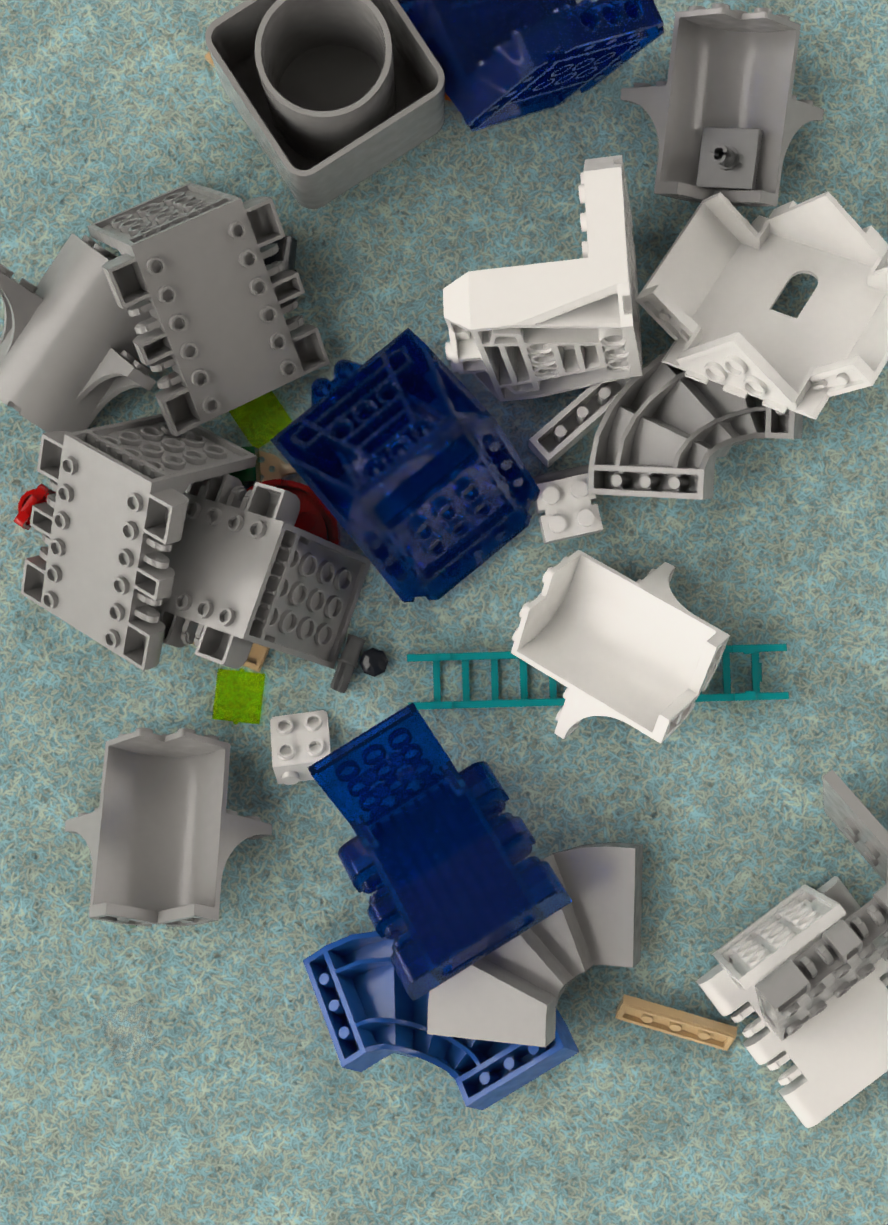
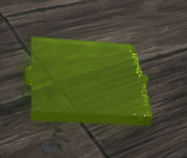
[229,391,295,449]
[212,668,266,725]

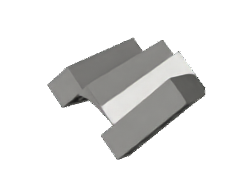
[588,351,803,500]
[427,842,643,1047]

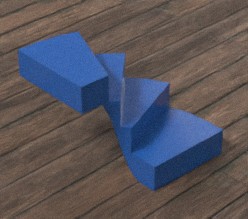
[303,930,579,1110]

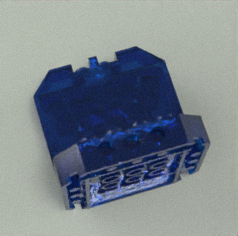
[397,0,664,132]
[270,328,540,603]

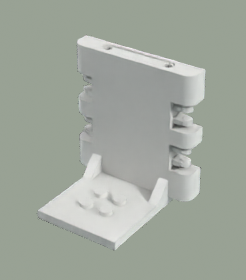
[696,876,888,1128]

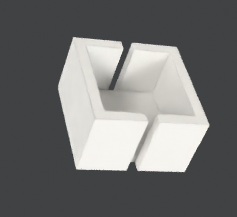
[532,473,603,545]

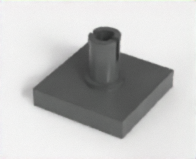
[696,127,763,190]

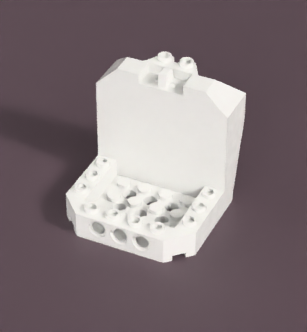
[443,155,643,402]

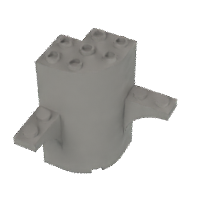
[620,3,824,207]
[0,233,156,433]
[64,728,272,927]

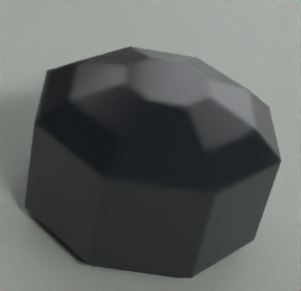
[359,648,389,677]

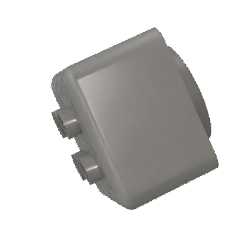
[205,0,445,209]

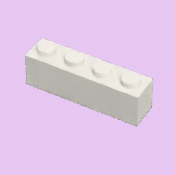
[528,377,631,468]

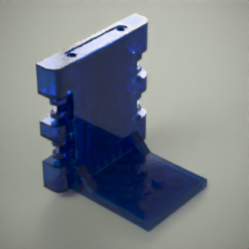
[308,702,573,1001]

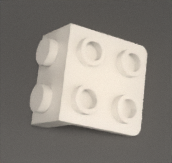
[270,710,336,785]

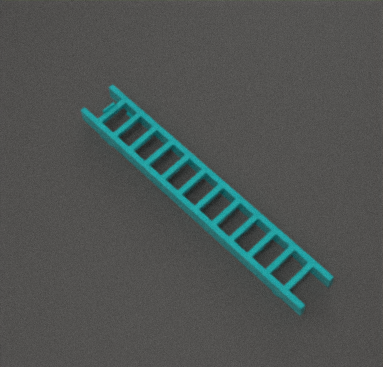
[407,644,789,710]

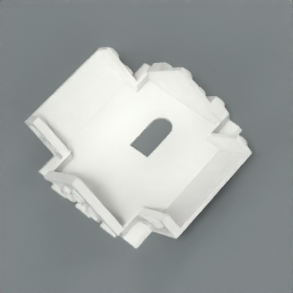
[636,191,888,420]

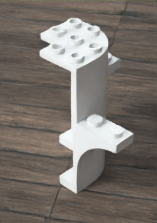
[511,550,730,744]

